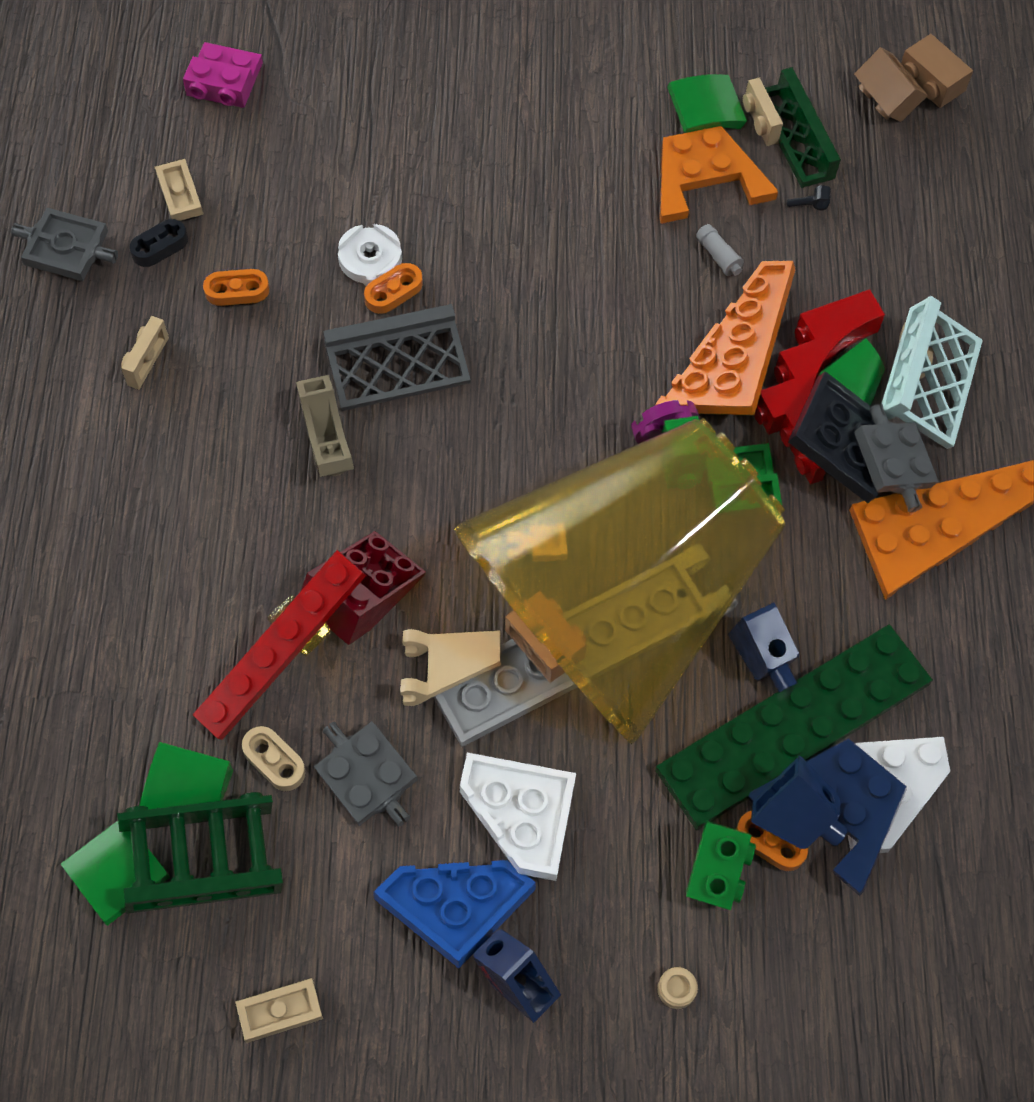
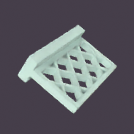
[882,296,983,449]

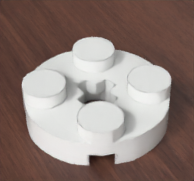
[338,224,402,286]

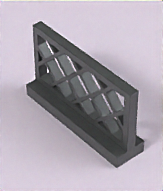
[323,304,471,411]

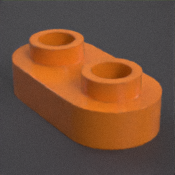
[364,263,423,314]
[203,269,270,306]
[736,811,808,871]

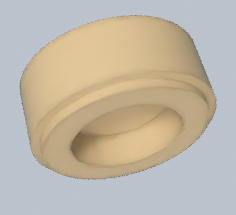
[658,967,698,1009]

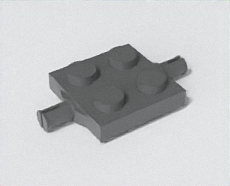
[11,208,118,281]
[854,404,939,513]
[314,721,418,827]

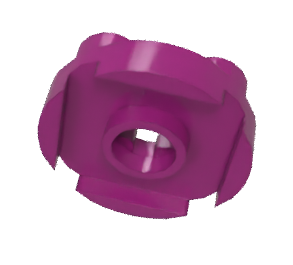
[631,400,700,452]

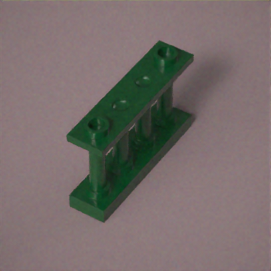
[117,792,283,914]

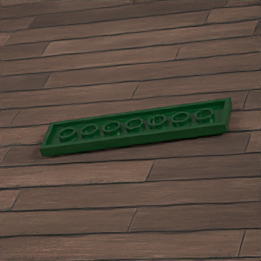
[655,624,933,831]

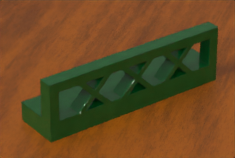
[765,67,841,188]

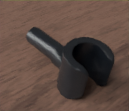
[787,185,831,211]

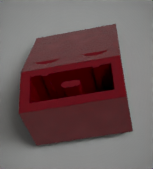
[301,531,426,645]

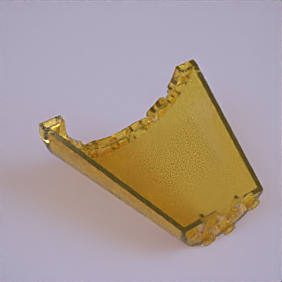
[454,418,786,744]

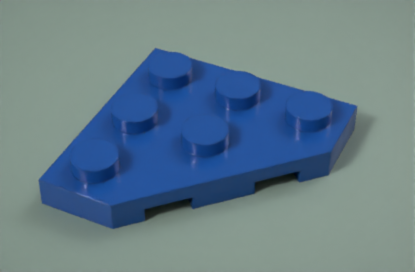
[373,860,536,968]

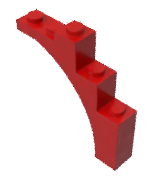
[754,289,885,485]

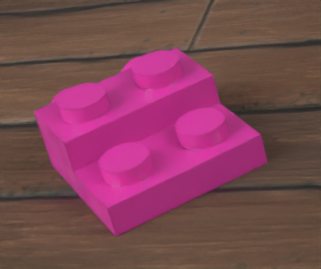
[183,42,263,108]

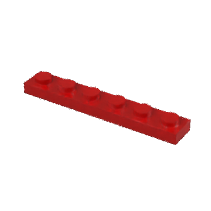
[193,550,367,740]

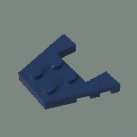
[748,738,907,896]

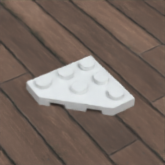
[835,737,950,853]
[460,752,576,881]

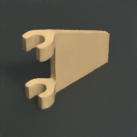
[400,629,501,706]

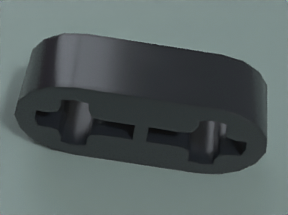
[130,219,188,267]

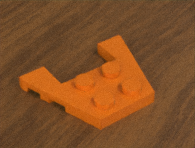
[660,126,778,224]

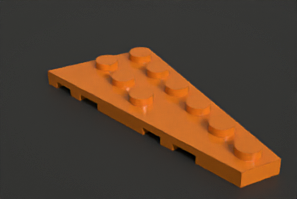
[655,261,795,415]
[849,460,1034,600]

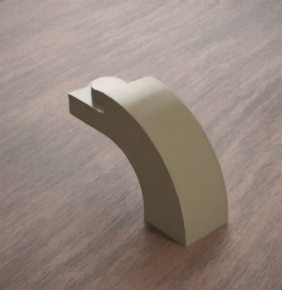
[296,375,354,477]

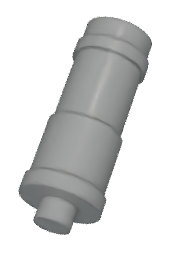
[696,224,744,276]

